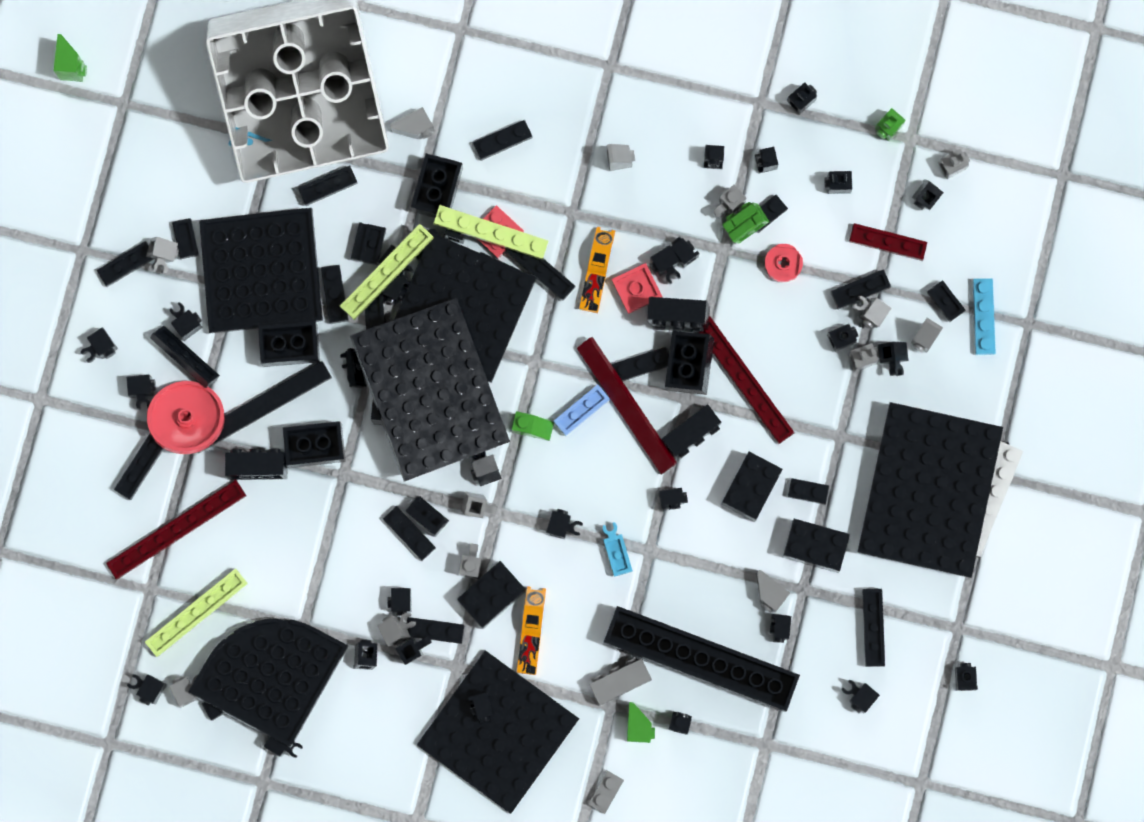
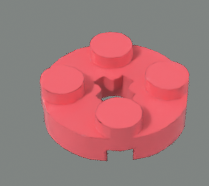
[764,244,803,282]

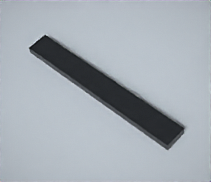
[198,361,332,453]

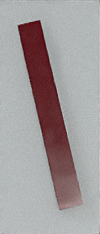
[698,317,795,444]
[577,337,677,475]
[106,480,247,580]

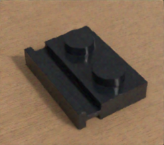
[351,222,387,266]

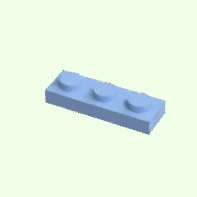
[554,384,610,436]

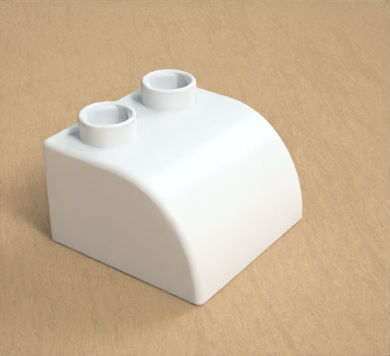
[206,0,389,183]

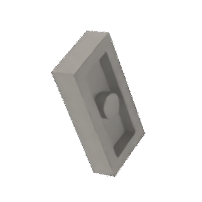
[588,770,624,814]

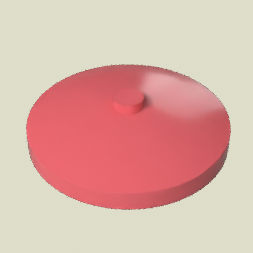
[147,381,225,454]

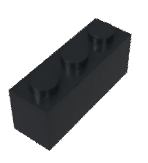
[662,404,722,459]

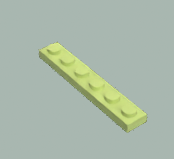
[433,205,548,260]
[340,224,434,320]
[145,568,248,657]

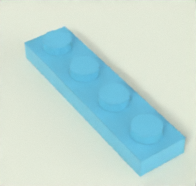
[973,278,996,355]

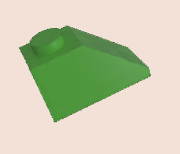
[512,411,554,441]
[627,702,655,743]

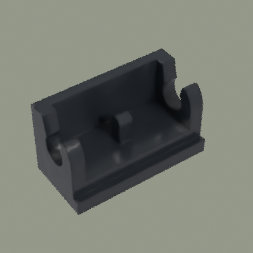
[405,496,449,537]

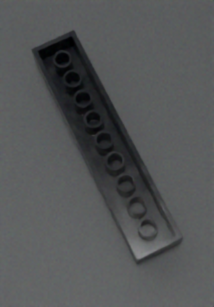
[603,606,800,712]

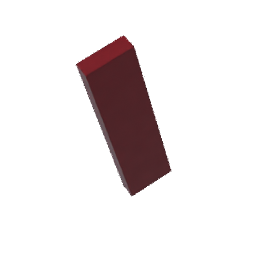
[849,223,928,261]

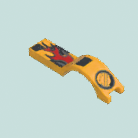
[579,227,616,314]
[517,586,546,675]

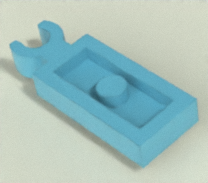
[603,522,633,577]

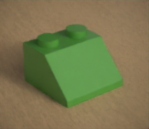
[53,34,87,82]

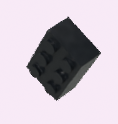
[410,153,463,218]
[647,297,710,333]
[258,321,320,367]
[665,331,714,395]
[283,421,346,468]
[225,449,288,480]
[721,451,783,522]
[782,518,850,573]
[457,561,526,630]

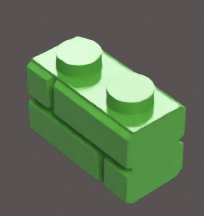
[723,202,769,244]

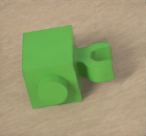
[875,108,906,141]

